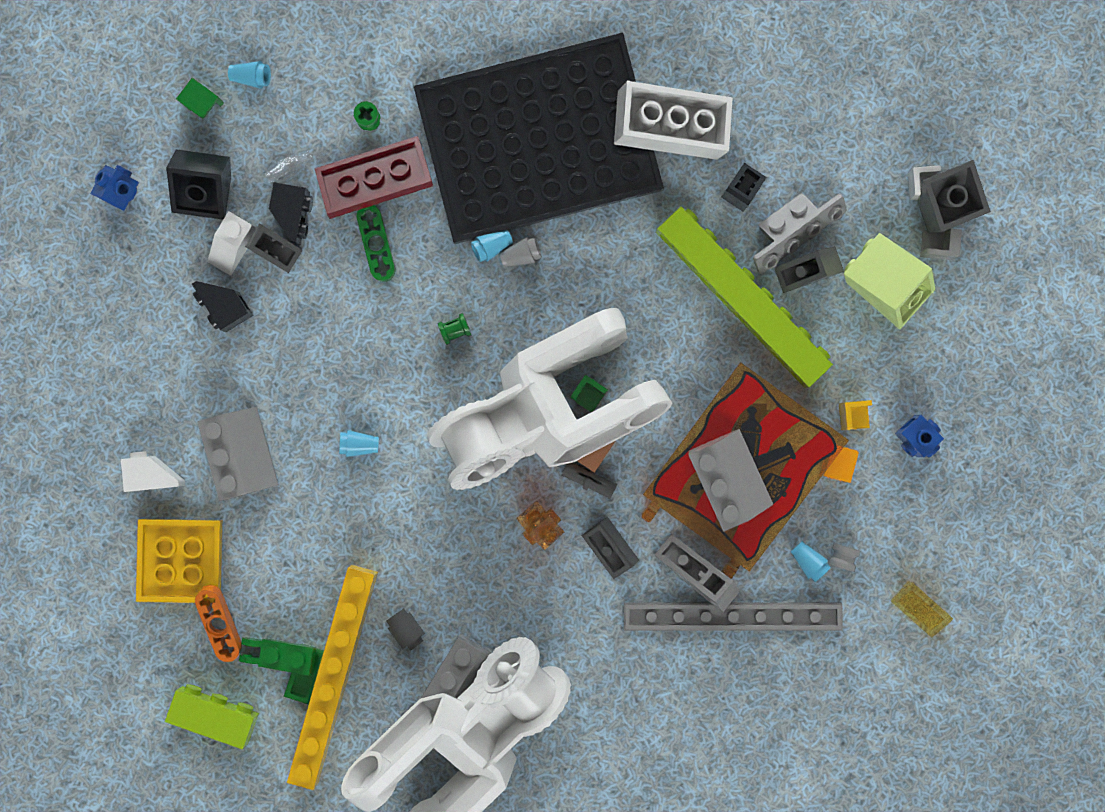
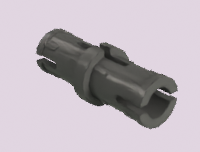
[561,463,617,499]

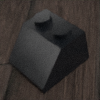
[166,149,231,220]

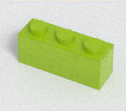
[164,684,259,750]

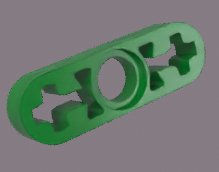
[356,205,396,282]

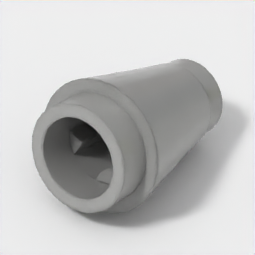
[500,237,542,268]

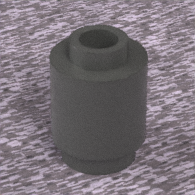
[386,608,425,651]

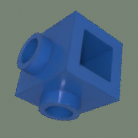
[90,165,139,211]
[895,414,944,458]

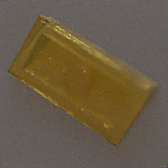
[891,581,953,638]

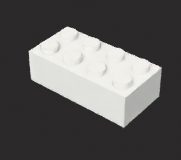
[614,81,733,160]

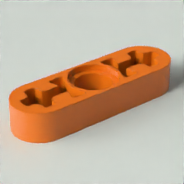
[195,585,242,662]

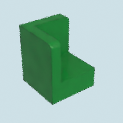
[176,78,224,119]
[570,375,608,412]

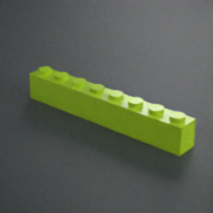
[655,206,833,388]

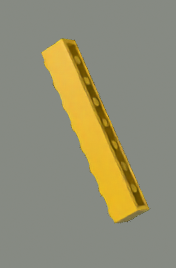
[287,565,378,790]

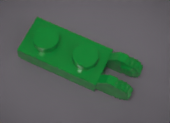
[239,637,317,676]

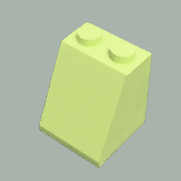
[844,233,935,329]

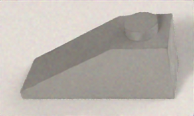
[655,534,740,612]

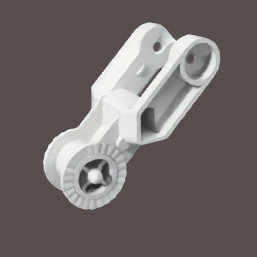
[427,308,672,490]
[341,637,571,812]

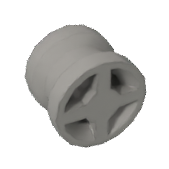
[828,543,861,572]

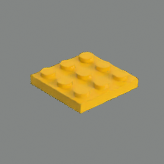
[136,519,223,603]

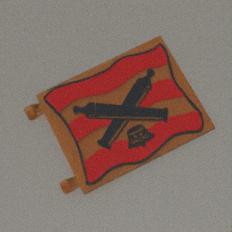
[642,362,849,579]

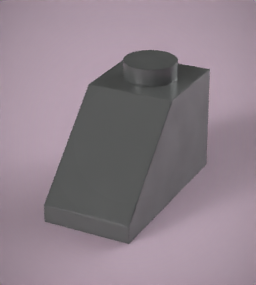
[775,246,844,293]

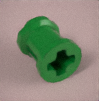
[353,101,381,131]
[438,313,472,345]

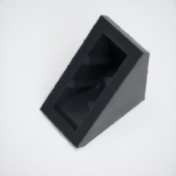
[721,163,767,212]

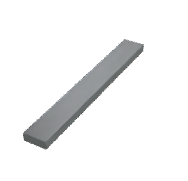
[624,602,843,631]

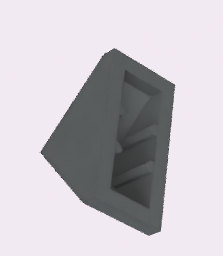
[245,223,303,273]

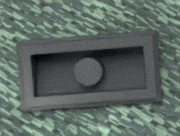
[581,517,639,579]

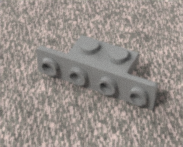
[753,193,847,274]

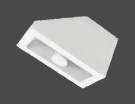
[207,211,256,276]
[121,451,185,492]

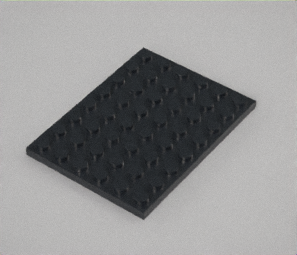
[413,32,664,244]

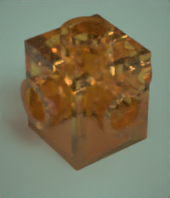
[516,500,565,550]

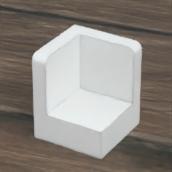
[908,166,941,200]

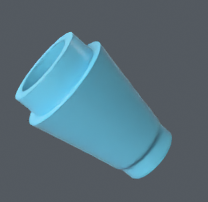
[228,61,271,89]
[471,230,513,262]
[339,430,379,457]
[791,541,831,582]

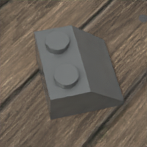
[919,160,991,233]

